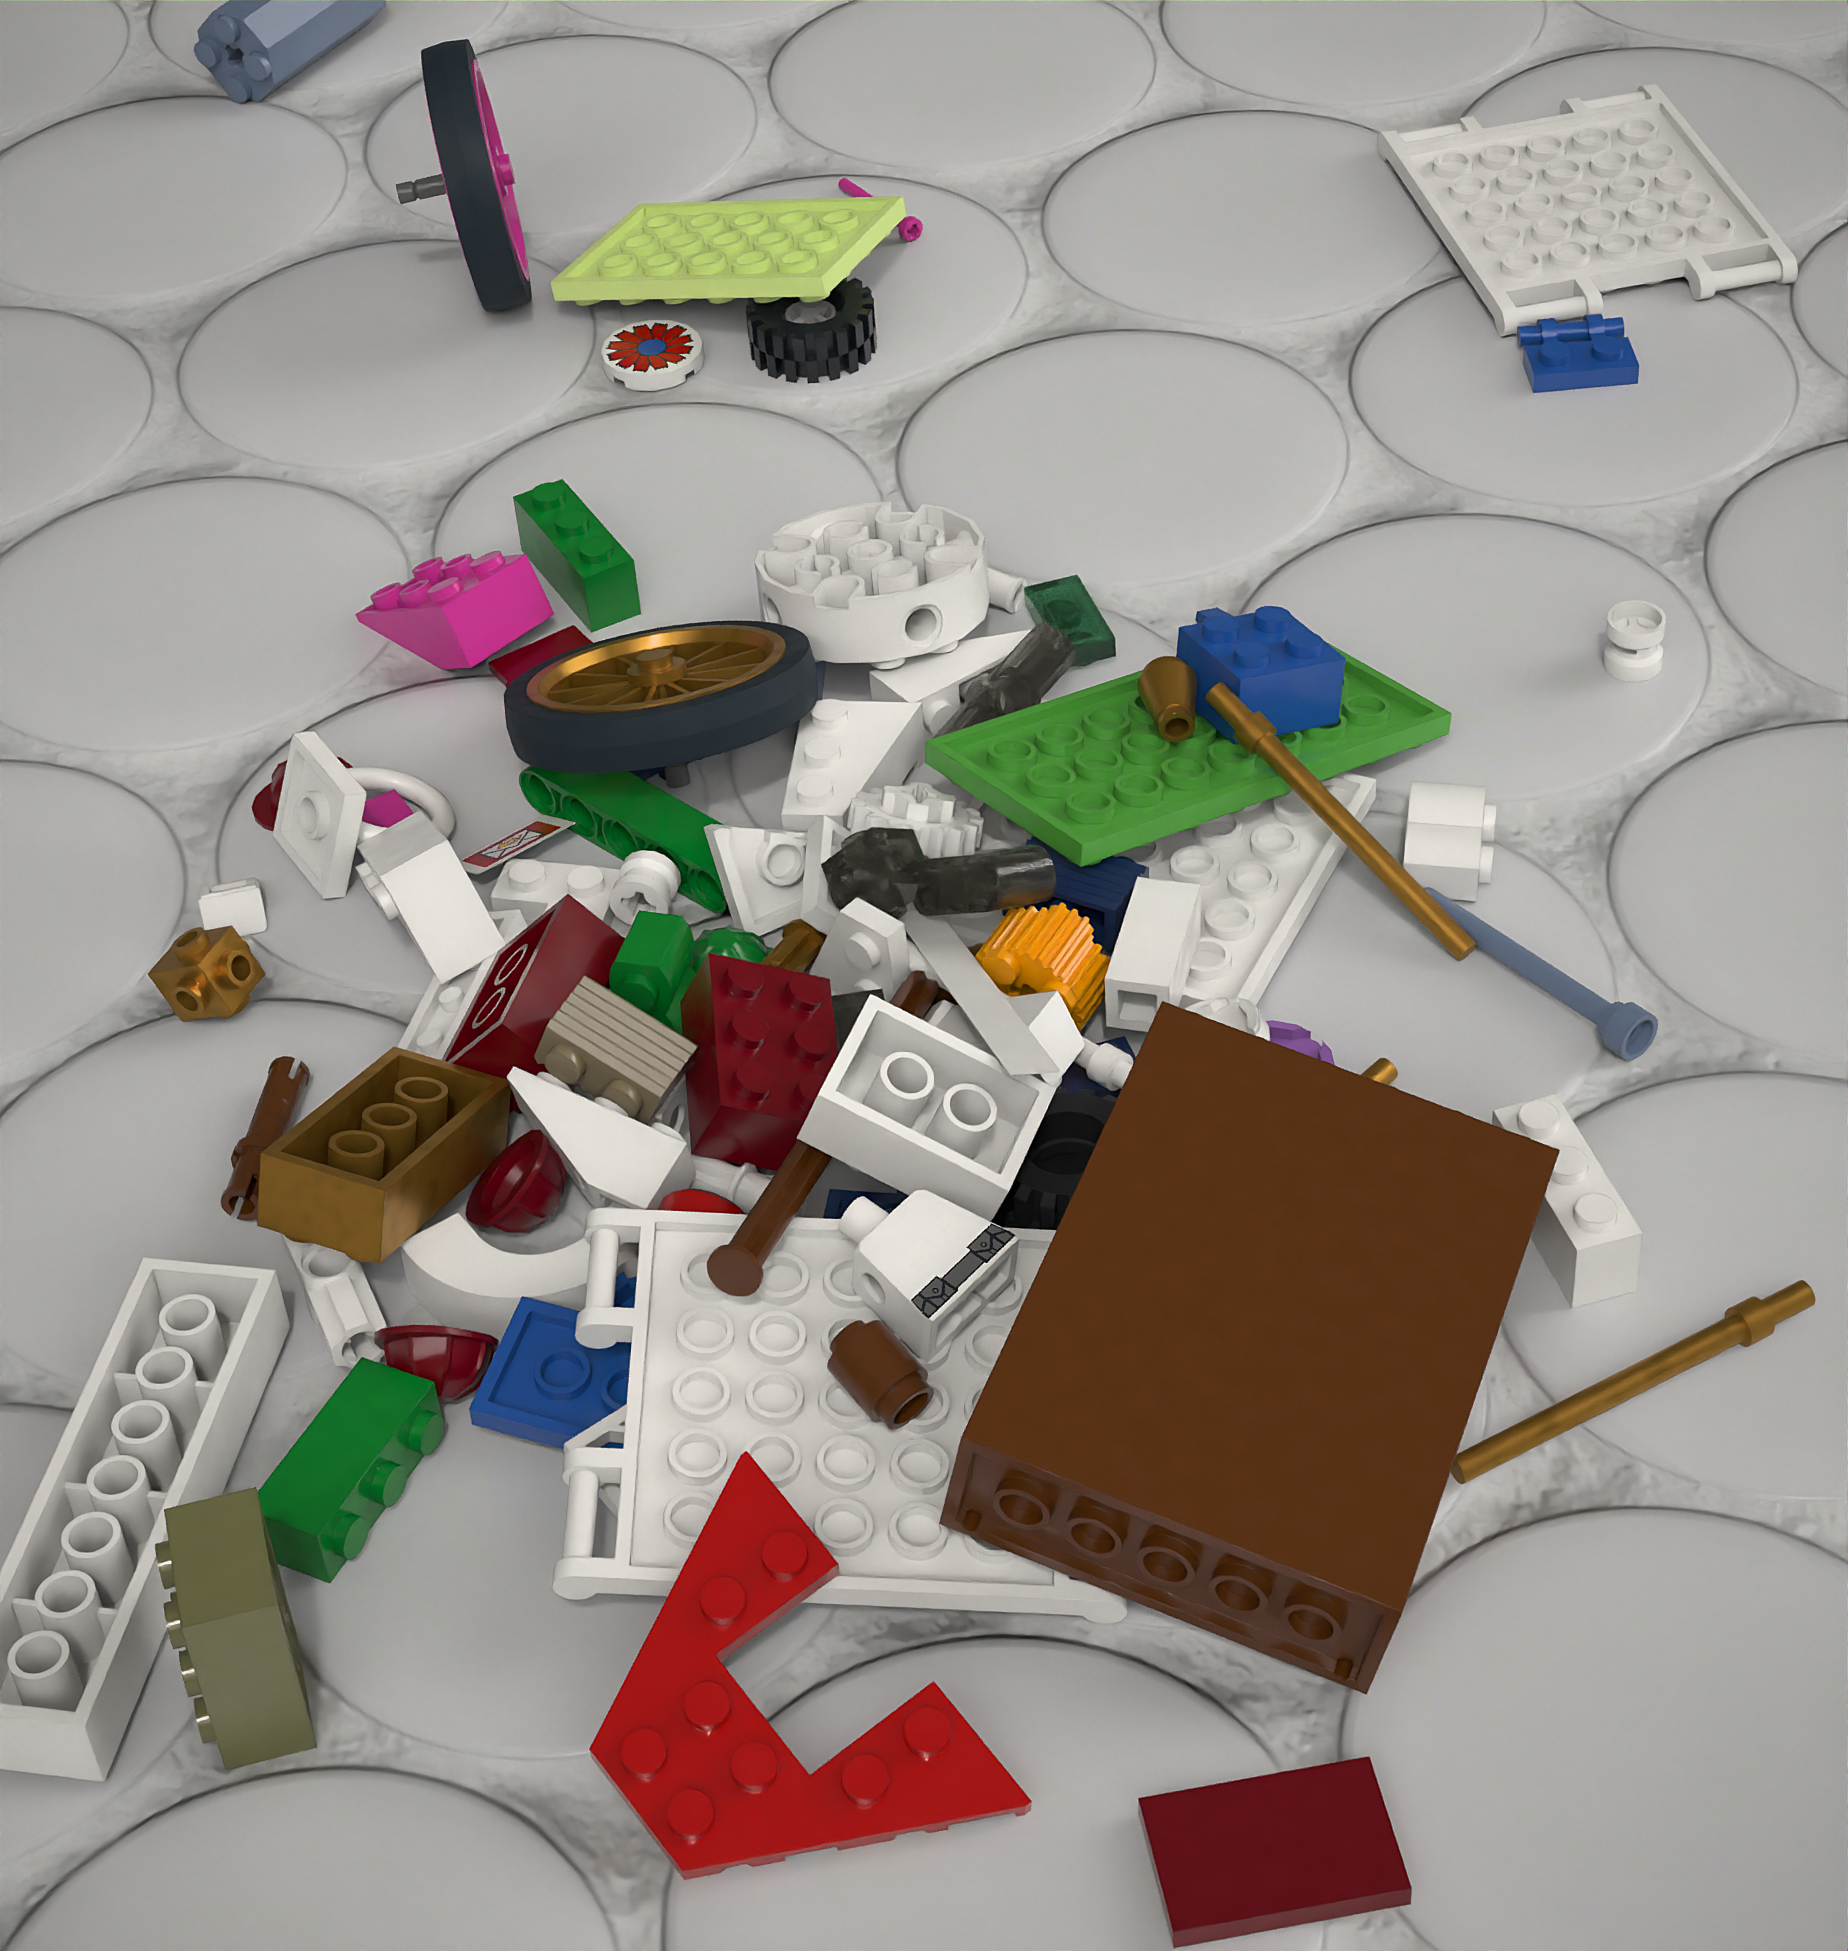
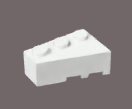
[781,699,925,833]
[355,810,506,985]

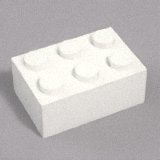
[797,994,1057,1222]

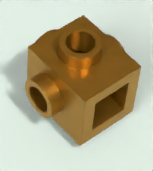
[148,925,266,1022]

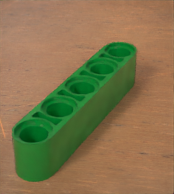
[519,765,729,913]

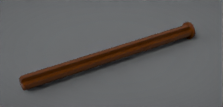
[707,970,939,1297]

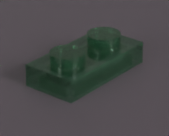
[1024,574,1116,669]

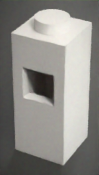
[1105,877,1201,1032]

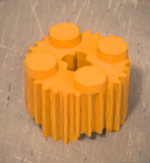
[975,902,1111,1033]

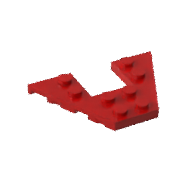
[589,1451,1032,1880]

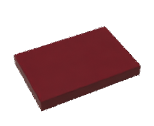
[1138,1756,1412,1948]

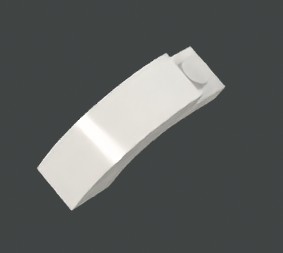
[399,1213,639,1343]

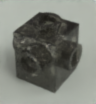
[821,827,936,920]

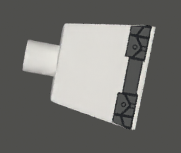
[839,1189,1020,1363]

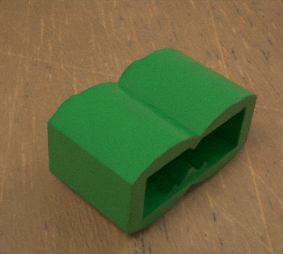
[609,910,696,1035]

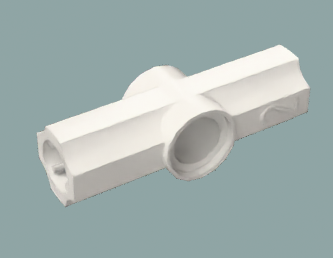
[280,1233,388,1369]

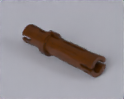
[220,1056,310,1221]

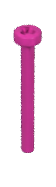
[838,178,923,242]

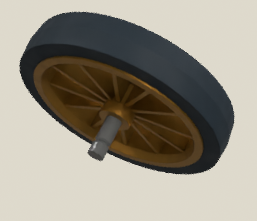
[503,621,818,788]

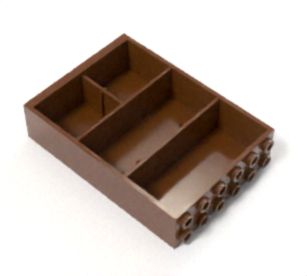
[939,1001,1560,1695]

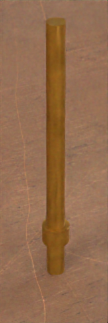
[1205,682,1477,961]
[1451,1280,1815,1484]

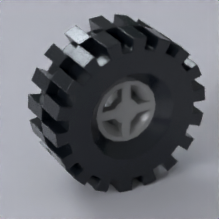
[746,277,877,383]

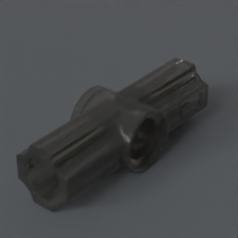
[932,622,1077,739]

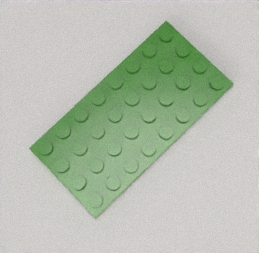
[925,641,1452,867]

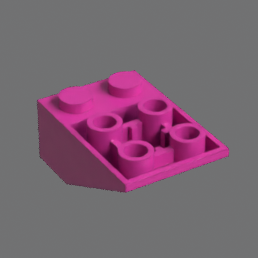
[355,550,555,670]

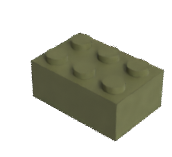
[155,1487,317,1770]

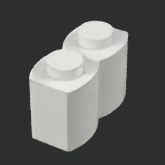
[1403,781,1497,901]

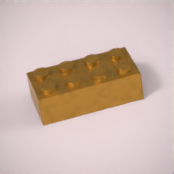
[257,1047,511,1264]

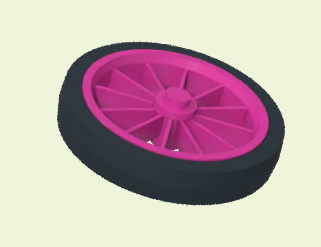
[396,39,532,311]

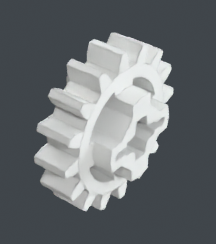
[847,782,984,865]

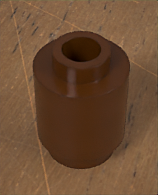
[827,1320,934,1430]

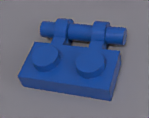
[1517,314,1639,393]

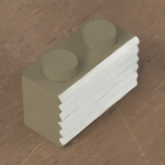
[534,975,699,1126]

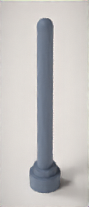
[1424,887,1658,1061]

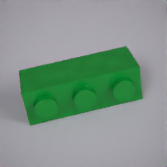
[513,479,641,633]
[258,1357,444,1583]

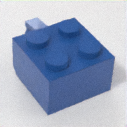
[1176,606,1345,745]

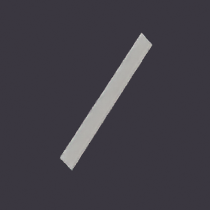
[887,903,1061,1076]

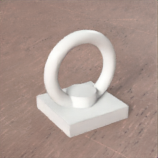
[273,731,455,899]

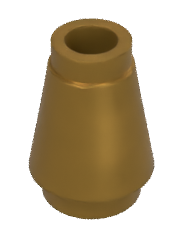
[1137,656,1198,742]

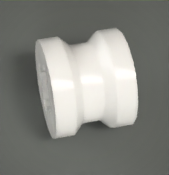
[609,850,681,925]

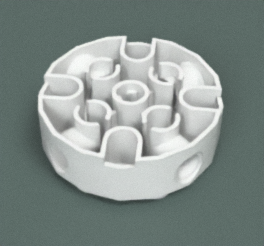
[754,502,990,669]

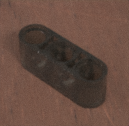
[908,845,1056,916]

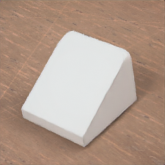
[198,877,267,936]

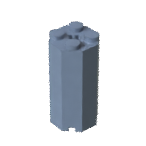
[194,0,386,103]

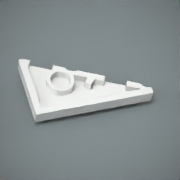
[704,824,930,936]

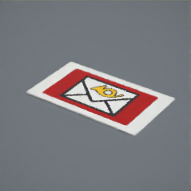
[459,815,576,875]

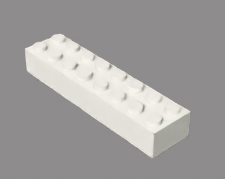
[0,1257,290,1782]

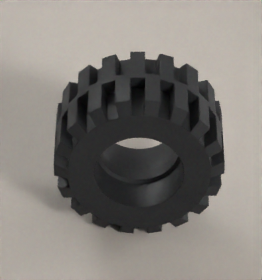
[991,1088,1117,1230]

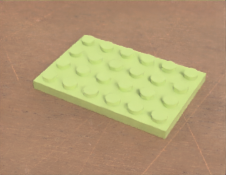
[550,196,907,306]

